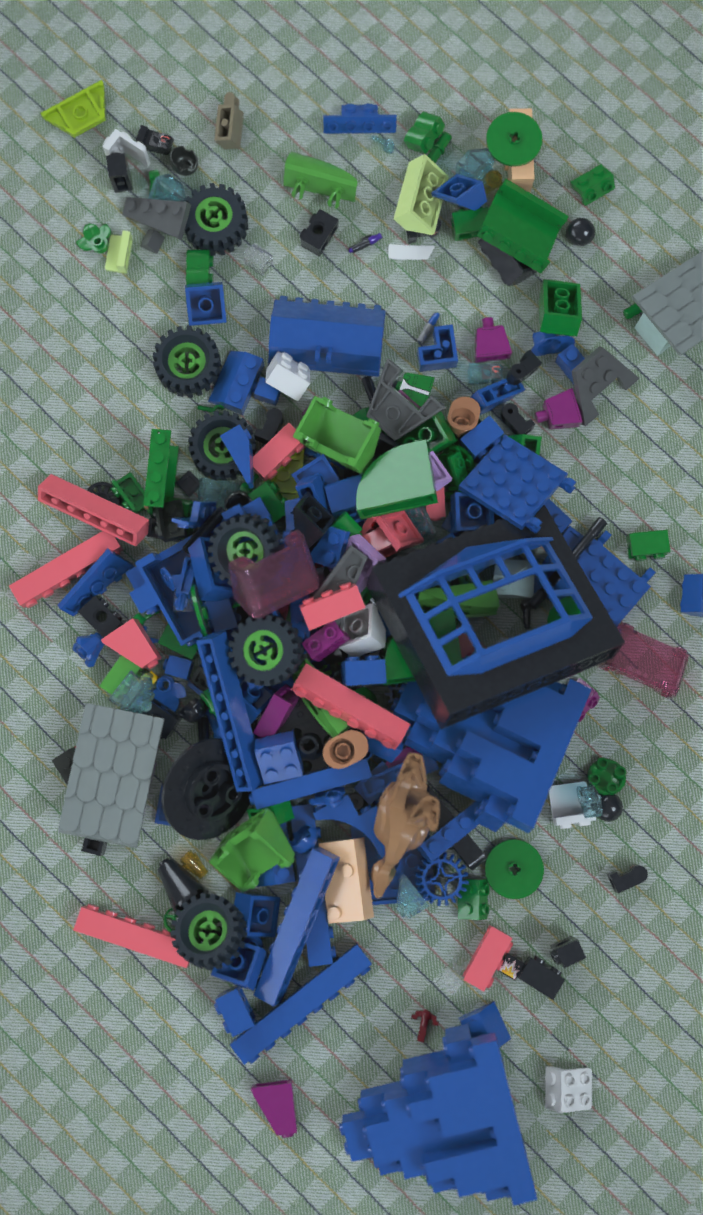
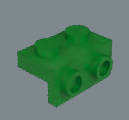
[570,164,615,206]
[438,451,468,492]
[111,472,145,514]
[458,879,490,920]

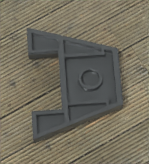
[572,346,640,427]
[366,358,447,441]

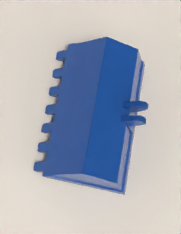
[268,296,386,377]

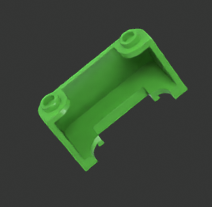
[293,396,381,475]
[209,807,295,893]

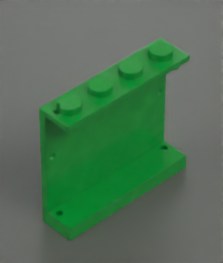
[477,178,569,273]
[143,429,179,518]

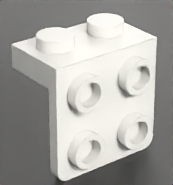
[103,129,150,167]
[549,782,596,829]
[545,1066,592,1113]

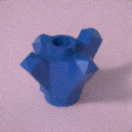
[72,632,105,667]

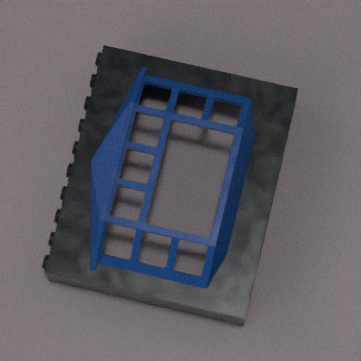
[366,505,625,730]

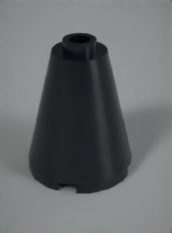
[158,858,208,913]

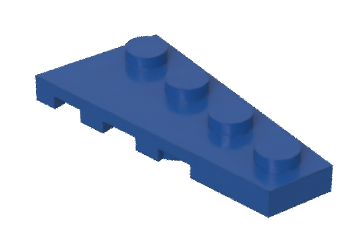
[58,548,135,617]

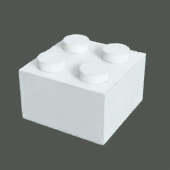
[266,351,310,401]

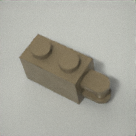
[214,92,244,149]

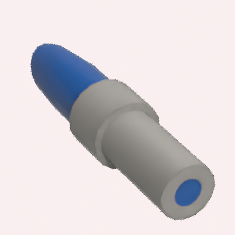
[416,313,440,344]

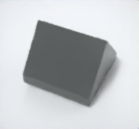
[140,229,165,254]

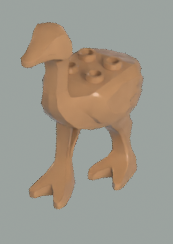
[371,753,439,898]

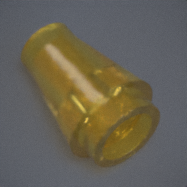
[483,170,502,194]
[180,850,208,879]

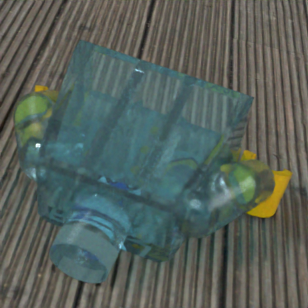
[108,670,159,714]

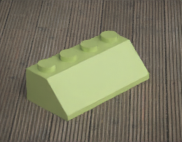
[394,154,449,235]

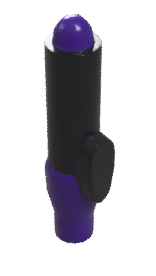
[349,233,382,253]

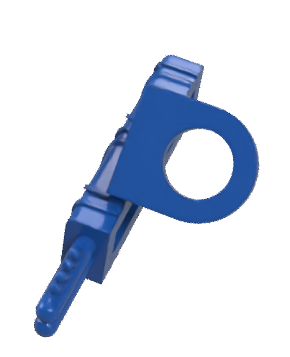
[160,556,195,611]

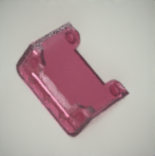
[228,529,319,618]
[599,623,689,699]

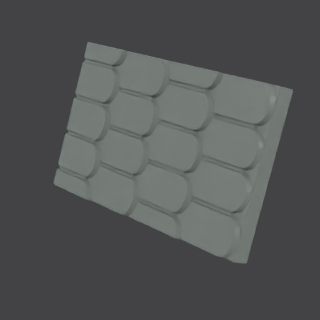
[632,251,703,356]
[58,703,164,848]

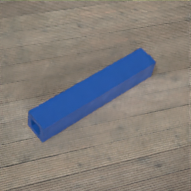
[249,756,372,810]

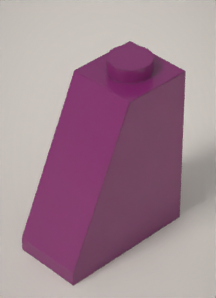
[253,684,300,738]
[251,1079,298,1138]

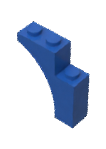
[311,794,385,858]

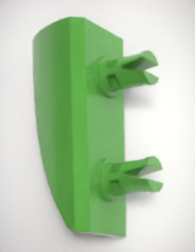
[284,151,358,209]
[416,575,500,618]
[293,658,350,738]

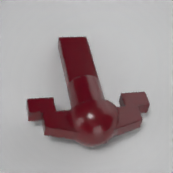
[411,1010,439,1043]

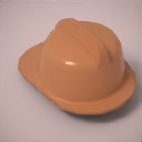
[447,397,480,438]
[323,730,369,769]

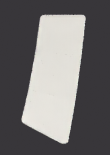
[388,244,435,260]

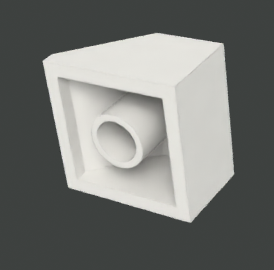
[339,603,386,657]

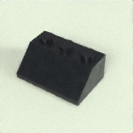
[478,239,537,287]

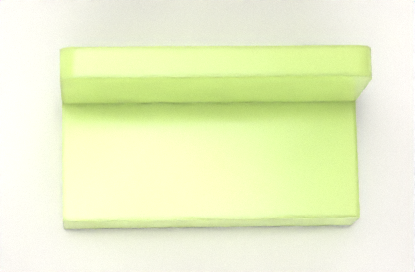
[105,231,133,274]

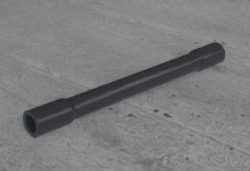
[527,517,607,610]

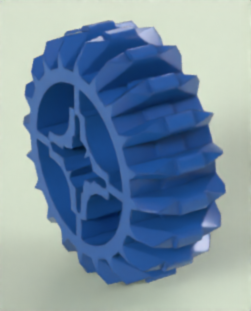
[415,852,469,906]

